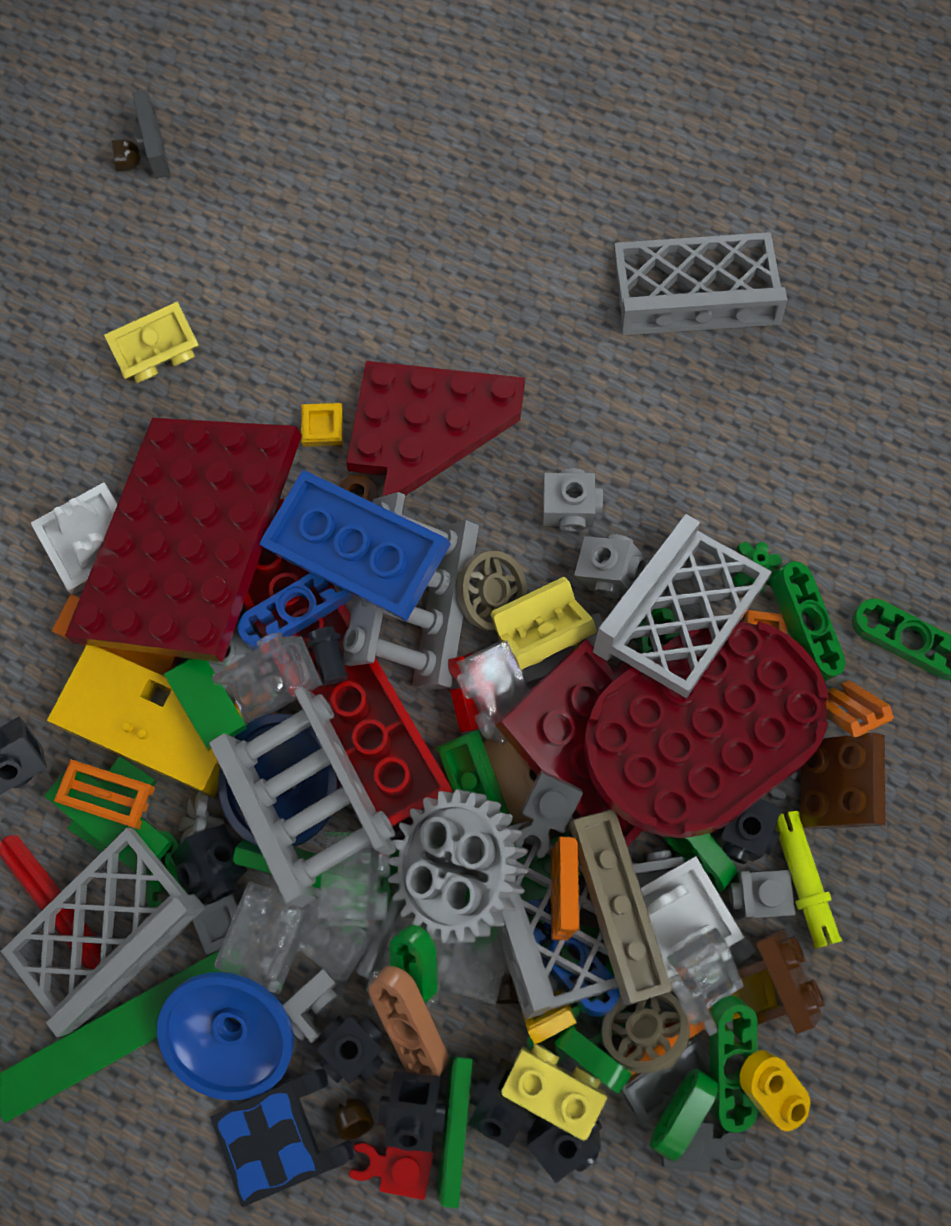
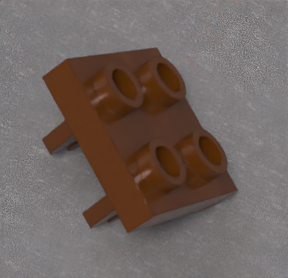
[801,732,886,829]
[731,929,825,1035]

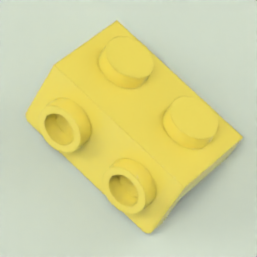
[104,301,199,383]
[490,577,597,670]
[502,1044,607,1140]

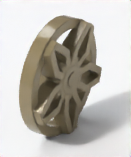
[456,551,527,631]
[602,992,690,1073]

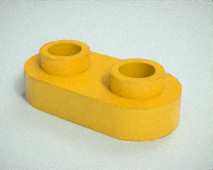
[740,1050,810,1131]

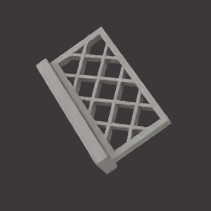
[614,232,787,335]
[593,514,772,698]
[477,816,618,1020]
[1,828,205,1037]

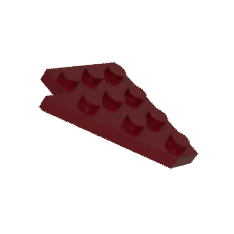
[346,361,526,497]
[495,639,643,848]

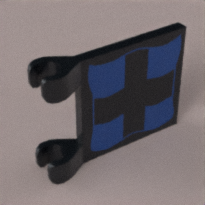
[210,1068,356,1207]

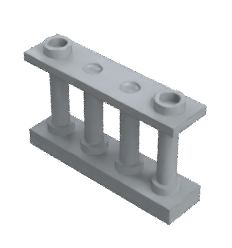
[343,492,479,690]
[209,686,396,907]

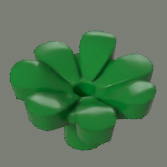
[732,542,782,594]

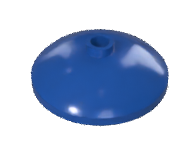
[157,972,294,1100]

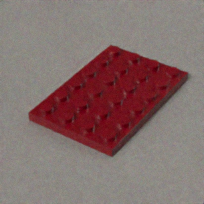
[65,418,302,663]

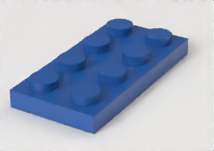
[259,470,451,622]

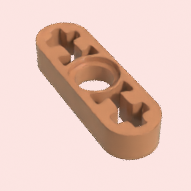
[369,966,449,1077]

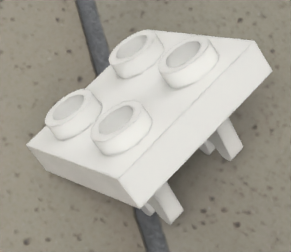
[31,482,117,595]
[640,857,744,981]

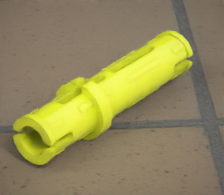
[775,810,843,949]

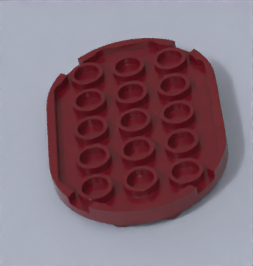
[584,621,829,838]

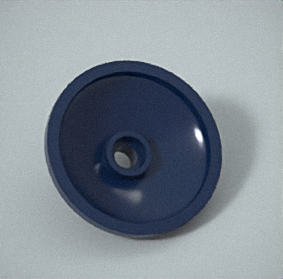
[218,714,341,847]

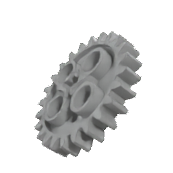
[388,790,528,943]

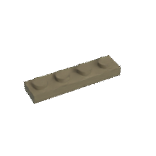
[568,810,673,1005]

